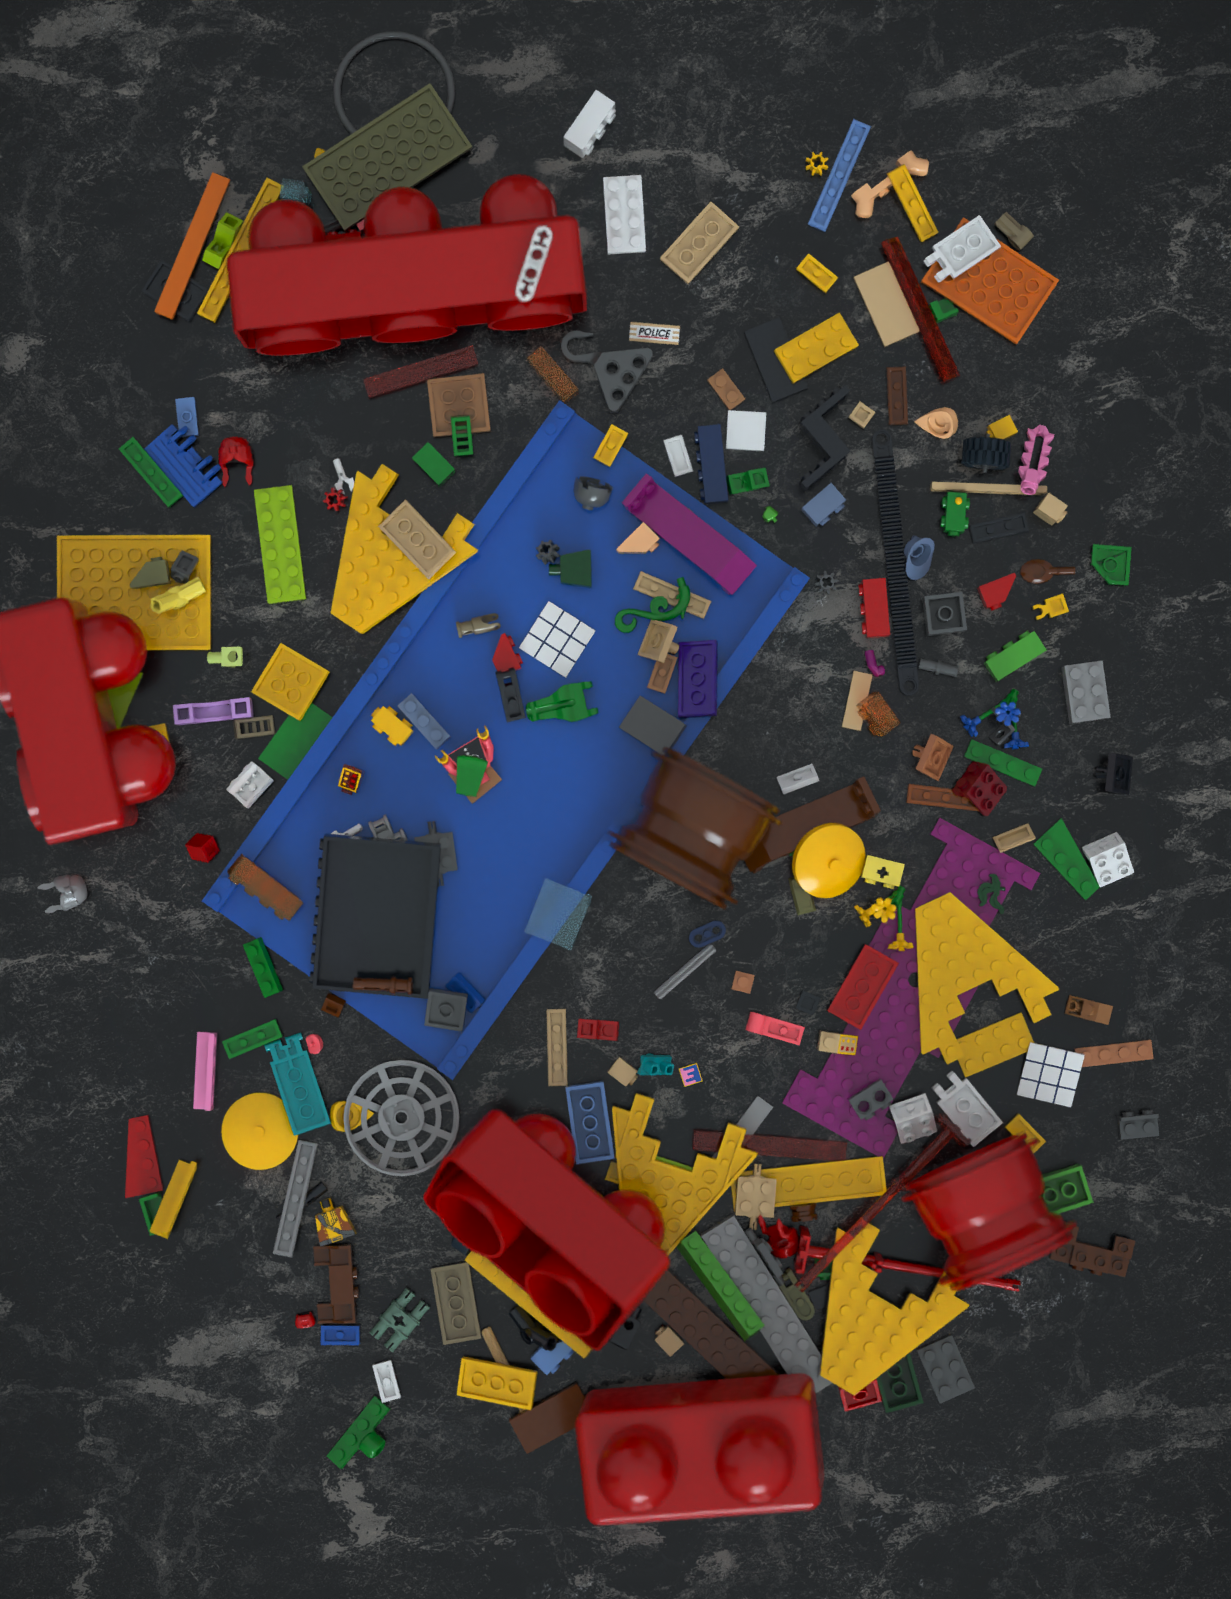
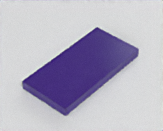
[678,640,718,718]

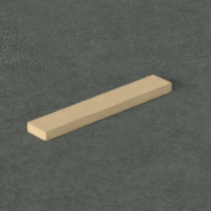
[930,482,1047,496]

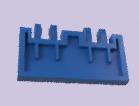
[144,424,223,507]

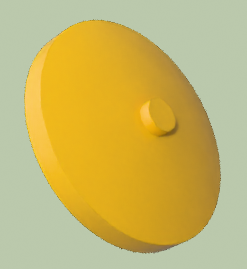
[792,823,866,898]
[221,1092,299,1170]

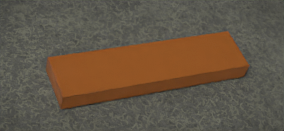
[906,784,979,811]

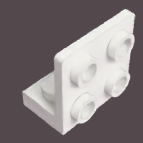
[1082,832,1134,887]
[889,1094,937,1144]

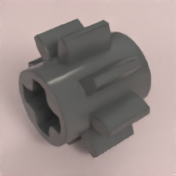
[536,540,560,565]
[814,571,839,595]

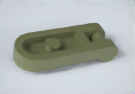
[773,1267,815,1320]

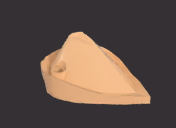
[914,407,958,439]

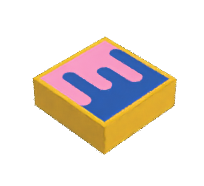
[678,1063,703,1087]

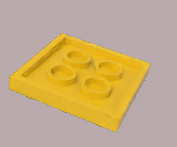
[251,643,330,721]

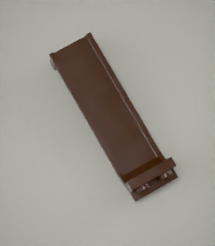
[745,777,881,874]

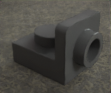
[170,550,199,584]

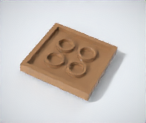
[427,373,491,437]

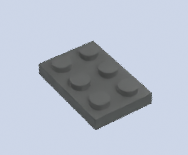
[916,1334,975,1404]

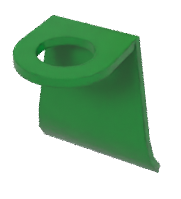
[456,755,488,797]

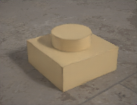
[848,402,875,429]

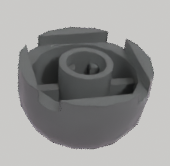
[573,476,613,510]

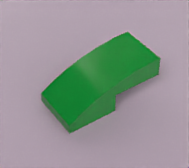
[726,467,770,495]

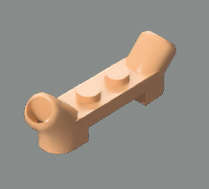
[851,150,929,218]

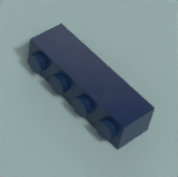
[694,424,728,505]

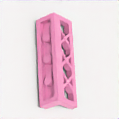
[193,1032,217,1111]

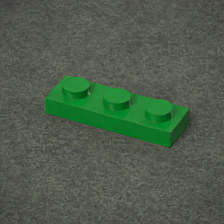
[243,937,283,998]
[222,1019,283,1059]

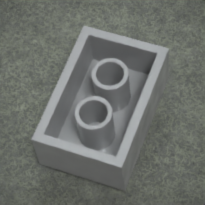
[1061,661,1111,724]

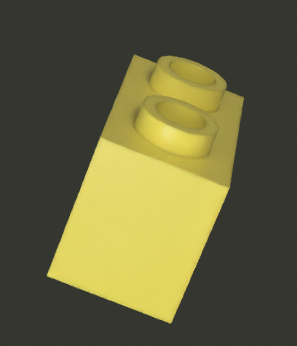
[861,855,905,889]

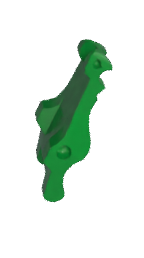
[526,681,599,722]

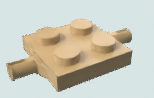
[735,1163,777,1230]

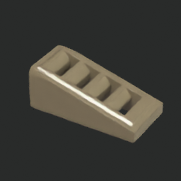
[233,715,275,740]

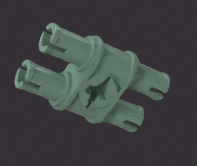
[369,1287,430,1352]

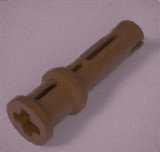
[353,977,413,995]

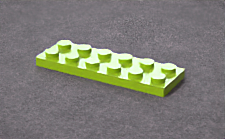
[254,485,306,604]

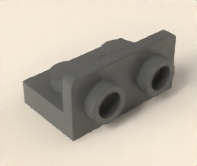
[1118,1110,1159,1140]

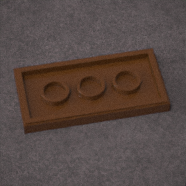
[508,1382,585,1454]

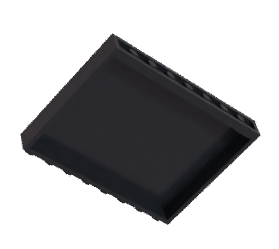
[309,834,441,999]

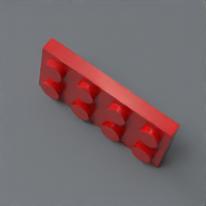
[827,944,899,1030]

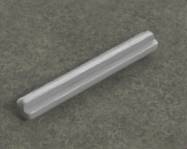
[654,944,716,999]

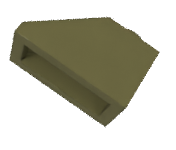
[130,557,171,589]

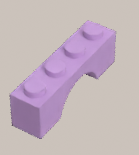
[173,697,254,725]

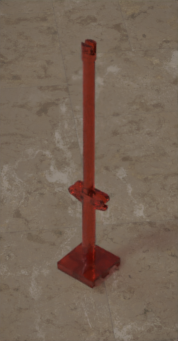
[794,1113,972,1293]

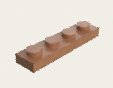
[1074,1040,1153,1067]

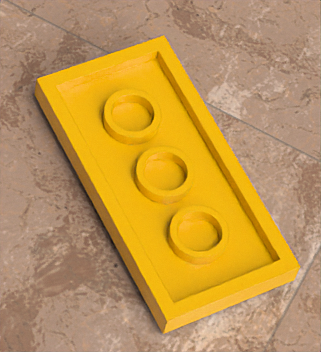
[774,312,859,384]
[957,1012,1034,1078]
[457,1356,538,1410]

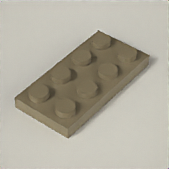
[431,1262,482,1345]

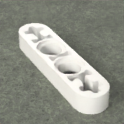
[516,226,552,302]

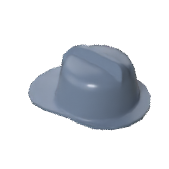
[904,536,935,580]

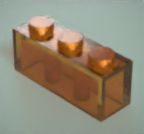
[527,346,579,404]

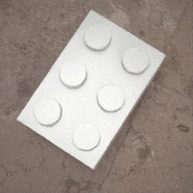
[563,90,616,158]

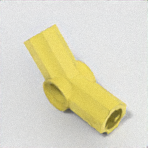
[150,577,206,614]

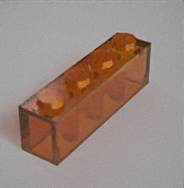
[227,853,303,921]

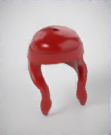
[218,436,254,487]
[758,1214,799,1258]

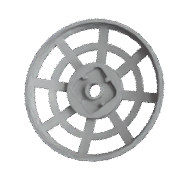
[343,1060,459,1176]

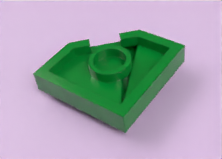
[1091,544,1131,586]

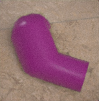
[865,650,885,677]

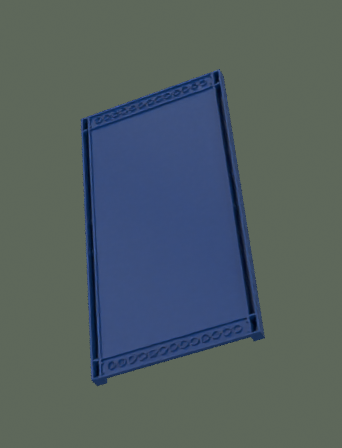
[202,400,810,1080]

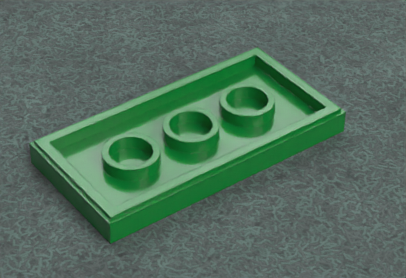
[258,703,333,780]

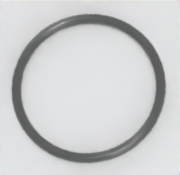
[333,31,455,134]

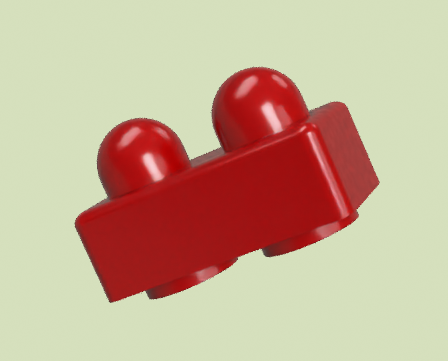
[0,597,176,845]
[423,1109,670,1351]
[575,1373,824,1526]

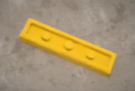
[887,164,939,242]

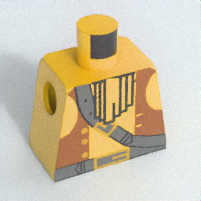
[315,1198,357,1247]

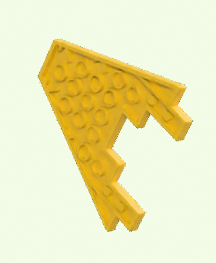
[331,464,478,634]
[915,892,1059,1064]
[612,1093,758,1255]
[819,1220,969,1395]

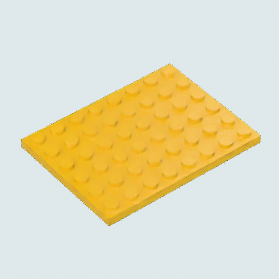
[57,535,211,650]

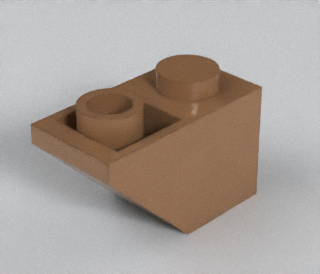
[1065,995,1113,1025]

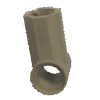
[994,212,1034,251]

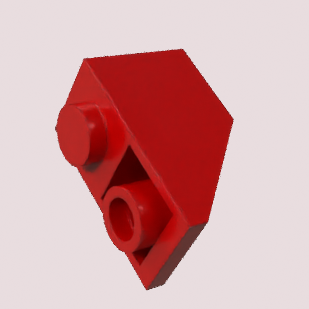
[492,633,523,672]

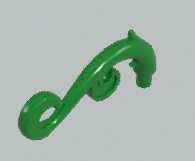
[615,577,690,633]

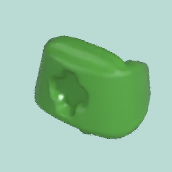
[762,506,778,523]

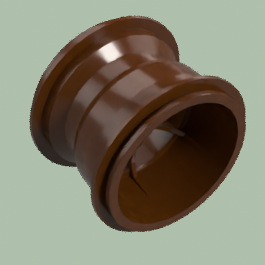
[607,746,782,910]

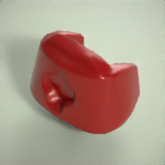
[295,1312,315,1328]

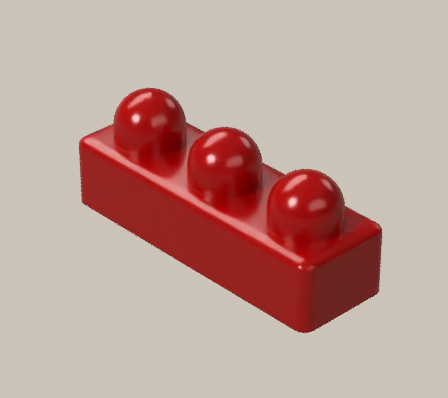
[226,174,587,356]

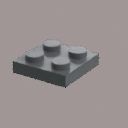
[424,988,468,1032]

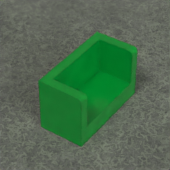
[412,442,456,487]
[139,1191,163,1236]

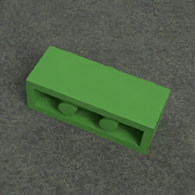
[984,631,1047,682]

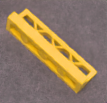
[150,1160,197,1239]

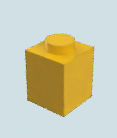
[986,415,1018,440]

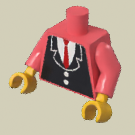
[435,726,494,785]

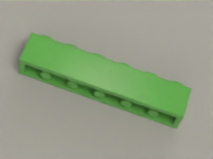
[677,1231,765,1341]

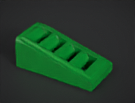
[451,415,473,456]

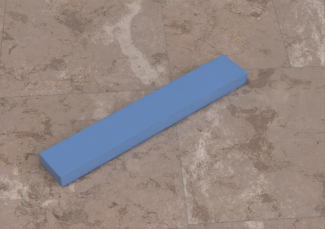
[808,119,871,232]

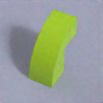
[202,212,243,269]

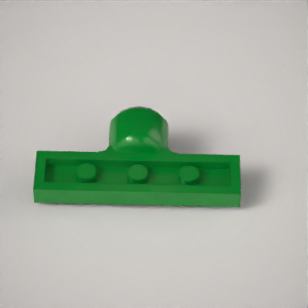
[327,1396,391,1469]

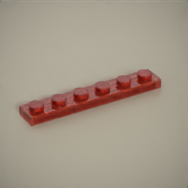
[363,345,479,398]

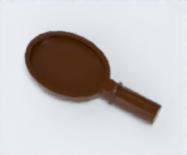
[1020,559,1075,584]

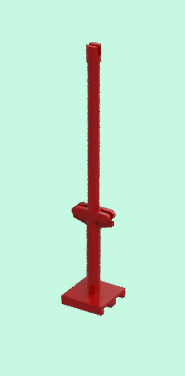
[793,1226,1021,1292]

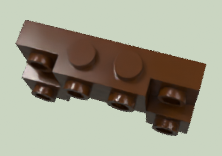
[1049,1226,1135,1277]
[313,1244,359,1324]

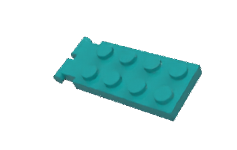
[264,1032,331,1136]

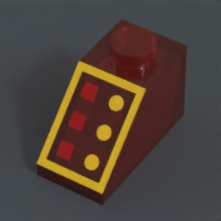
[338,764,365,795]

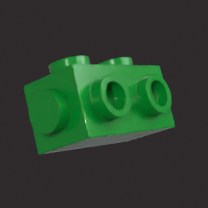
[940,492,970,536]

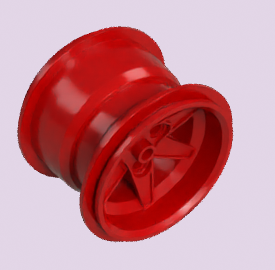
[901,1132,1077,1291]

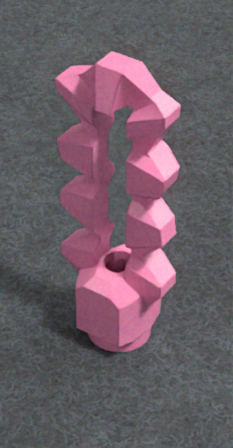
[1018,425,1055,495]

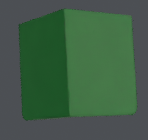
[928,298,959,324]

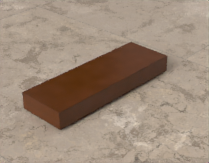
[886,367,908,425]

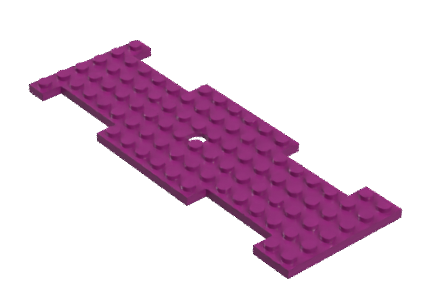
[782,818,1041,1158]

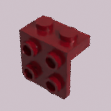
[952,761,1007,816]

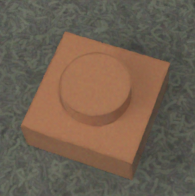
[731,971,755,994]

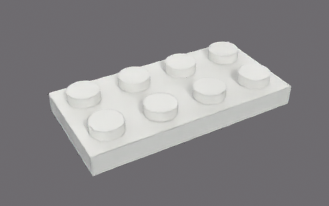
[603,175,646,255]

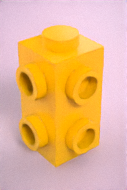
[371,706,414,746]

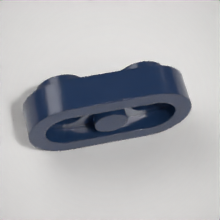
[689,921,726,948]

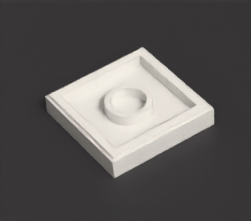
[726,410,766,451]

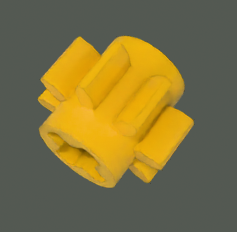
[805,152,828,176]

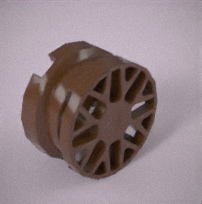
[790,1203,818,1222]

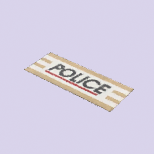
[629,322,680,345]

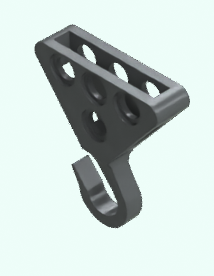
[561,331,653,414]

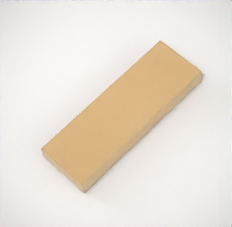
[842,671,872,731]

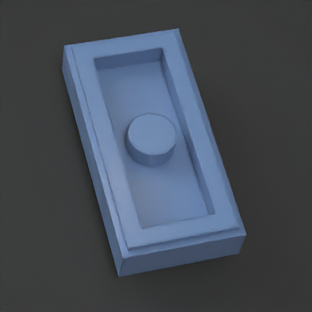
[175,397,199,438]

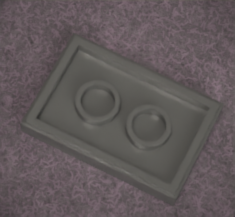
[619,696,687,755]

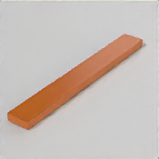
[154,172,230,320]

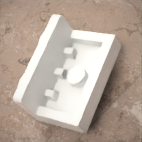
[226,761,274,809]

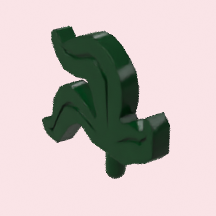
[977,874,1006,914]

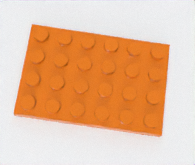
[921,217,1059,345]

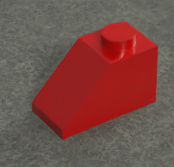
[977,573,1016,611]

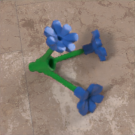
[960,689,1029,750]

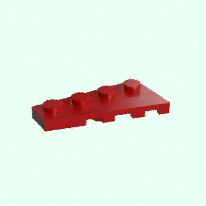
[125,1115,164,1198]

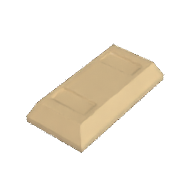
[993,823,1036,853]

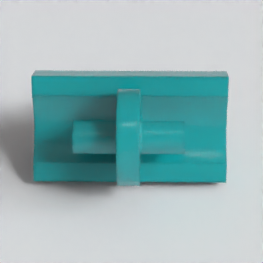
[637,1054,674,1075]

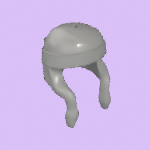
[38,874,87,913]

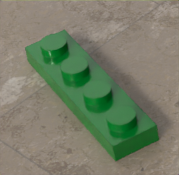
[119,437,183,508]
[964,739,1042,787]

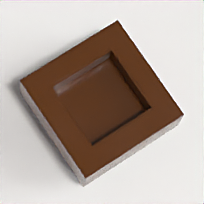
[321,993,346,1018]

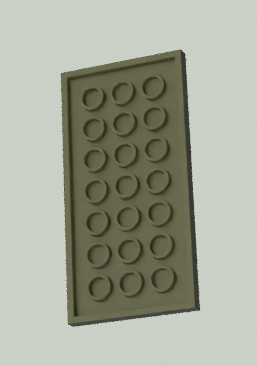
[302,83,473,231]

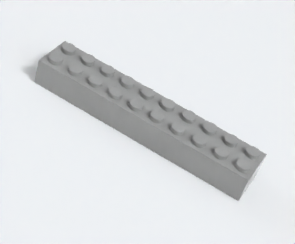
[701,1214,832,1393]

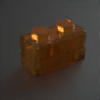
[856,692,901,736]

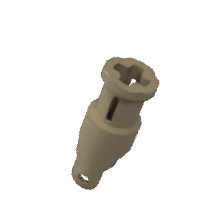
[456,613,501,638]

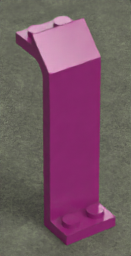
[622,473,757,595]

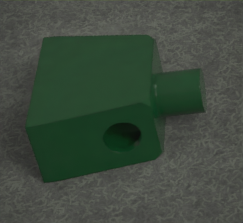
[549,550,592,588]

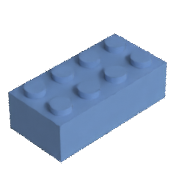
[565,1081,615,1164]

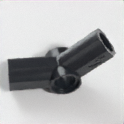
[509,1306,558,1351]

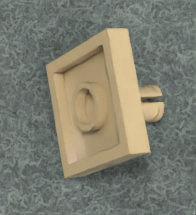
[637,620,679,663]

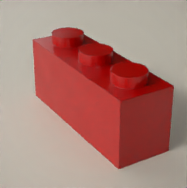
[858,578,890,638]

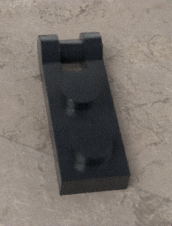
[495,667,526,722]

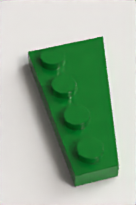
[1033,818,1100,900]

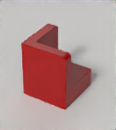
[185,833,220,863]

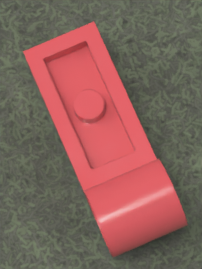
[745,1011,805,1046]

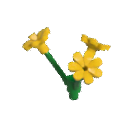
[854,886,913,951]

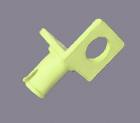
[207,647,243,668]

